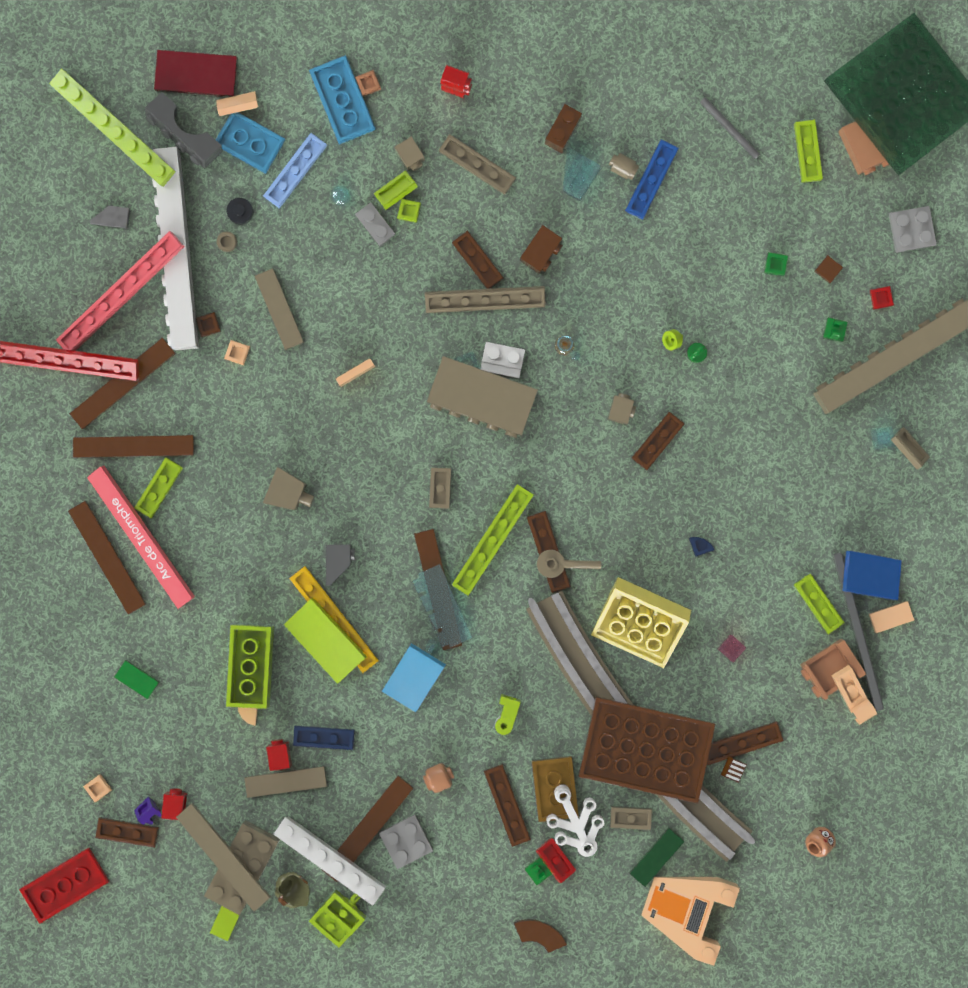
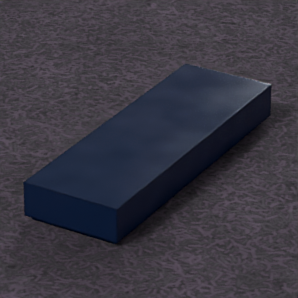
[293,725,355,750]

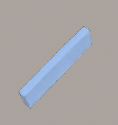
[263,133,327,209]

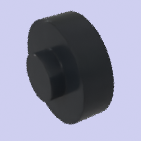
[226,198,253,225]

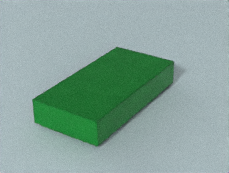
[114,660,159,699]

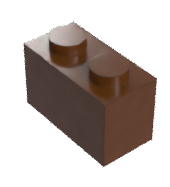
[545,104,582,153]
[520,225,563,274]

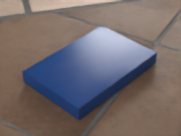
[843,551,902,600]

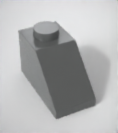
[326,544,355,585]

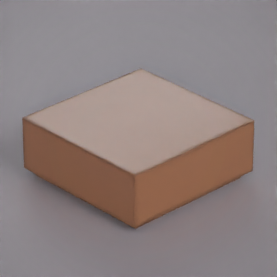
[355,70,381,97]

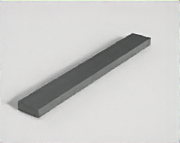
[832,552,884,711]

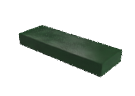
[629,827,684,887]

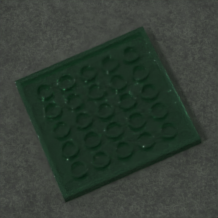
[824,13,968,176]

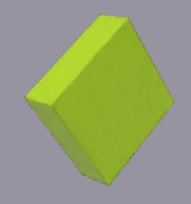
[397,199,421,223]

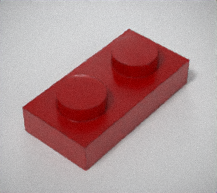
[535,838,576,883]

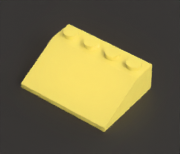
[591,577,691,668]

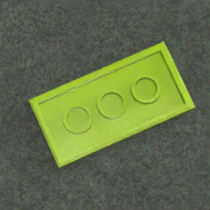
[284,598,367,684]

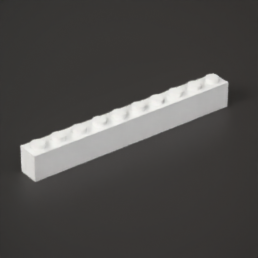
[152,147,199,350]

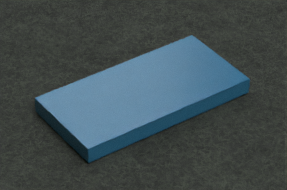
[309,55,376,144]

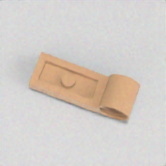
[831,665,877,725]

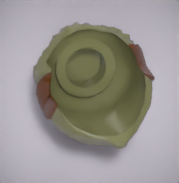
[275,872,310,908]

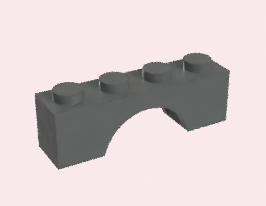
[145,92,221,169]

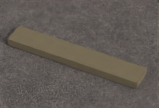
[425,286,546,313]
[176,803,271,912]

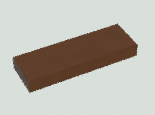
[452,230,504,289]
[632,412,684,471]
[95,817,159,848]

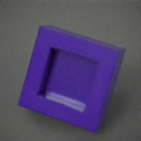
[134,796,161,825]

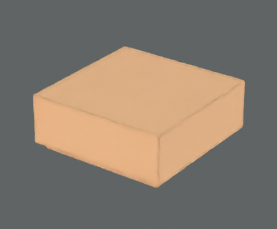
[224,340,250,365]
[83,774,112,802]

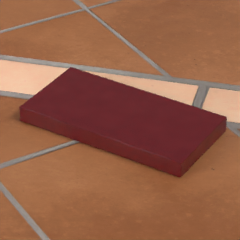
[154,50,238,97]

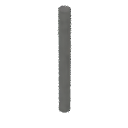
[700,97,760,159]

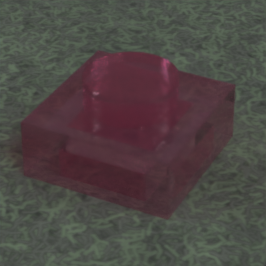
[717,634,746,663]

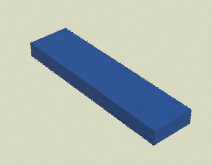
[625,139,679,220]

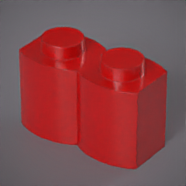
[440,65,473,99]

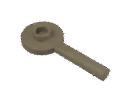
[537,550,601,578]

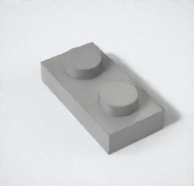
[355,202,395,247]

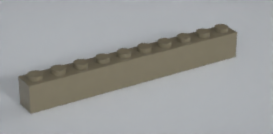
[813,298,968,414]

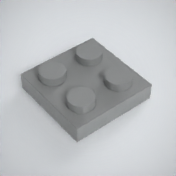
[889,206,937,253]
[379,814,433,869]

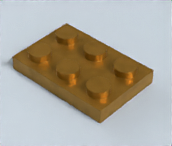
[532,756,579,822]

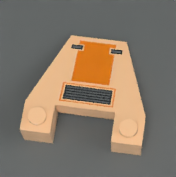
[641,877,740,966]

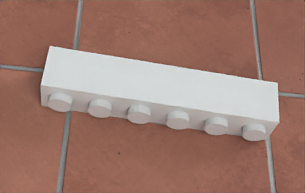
[274,816,387,906]

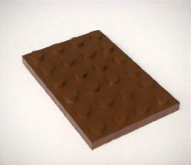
[578,697,715,803]

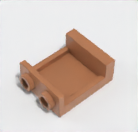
[800,639,866,700]

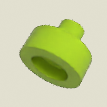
[662,329,683,351]

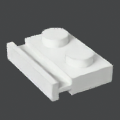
[480,342,525,379]

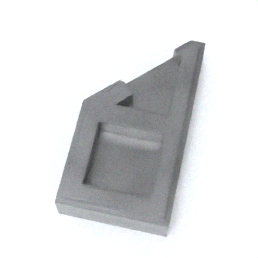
[90,206,130,229]

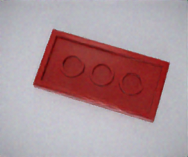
[19,847,110,924]

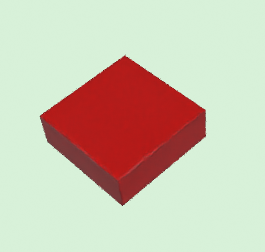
[869,286,894,310]

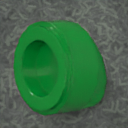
[687,343,707,363]

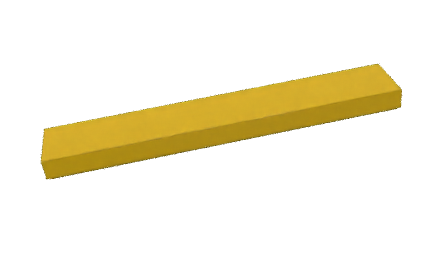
[289,566,379,673]

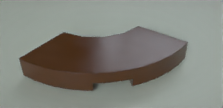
[514,919,567,953]

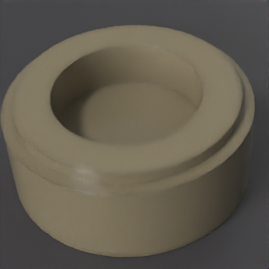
[217,231,237,252]

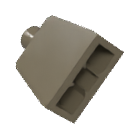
[263,467,314,510]

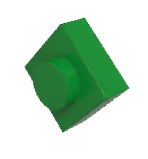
[764,252,788,276]

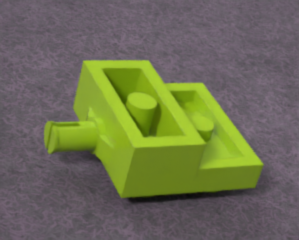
[309,890,366,948]

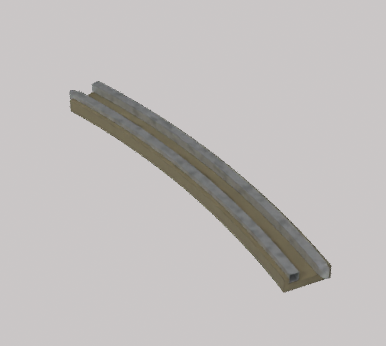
[526,590,755,862]

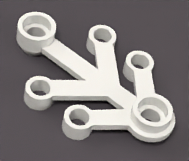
[546,785,604,857]

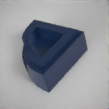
[689,537,714,557]

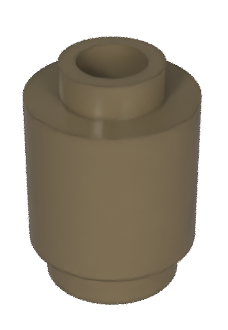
[609,153,639,180]

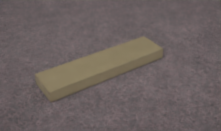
[439,134,516,195]
[255,268,304,350]
[244,766,327,798]

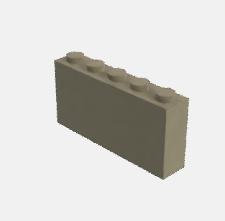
[427,356,538,438]

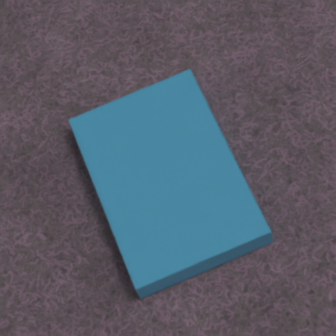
[216,112,285,174]
[382,643,446,712]

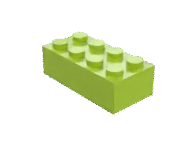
[226,624,274,709]

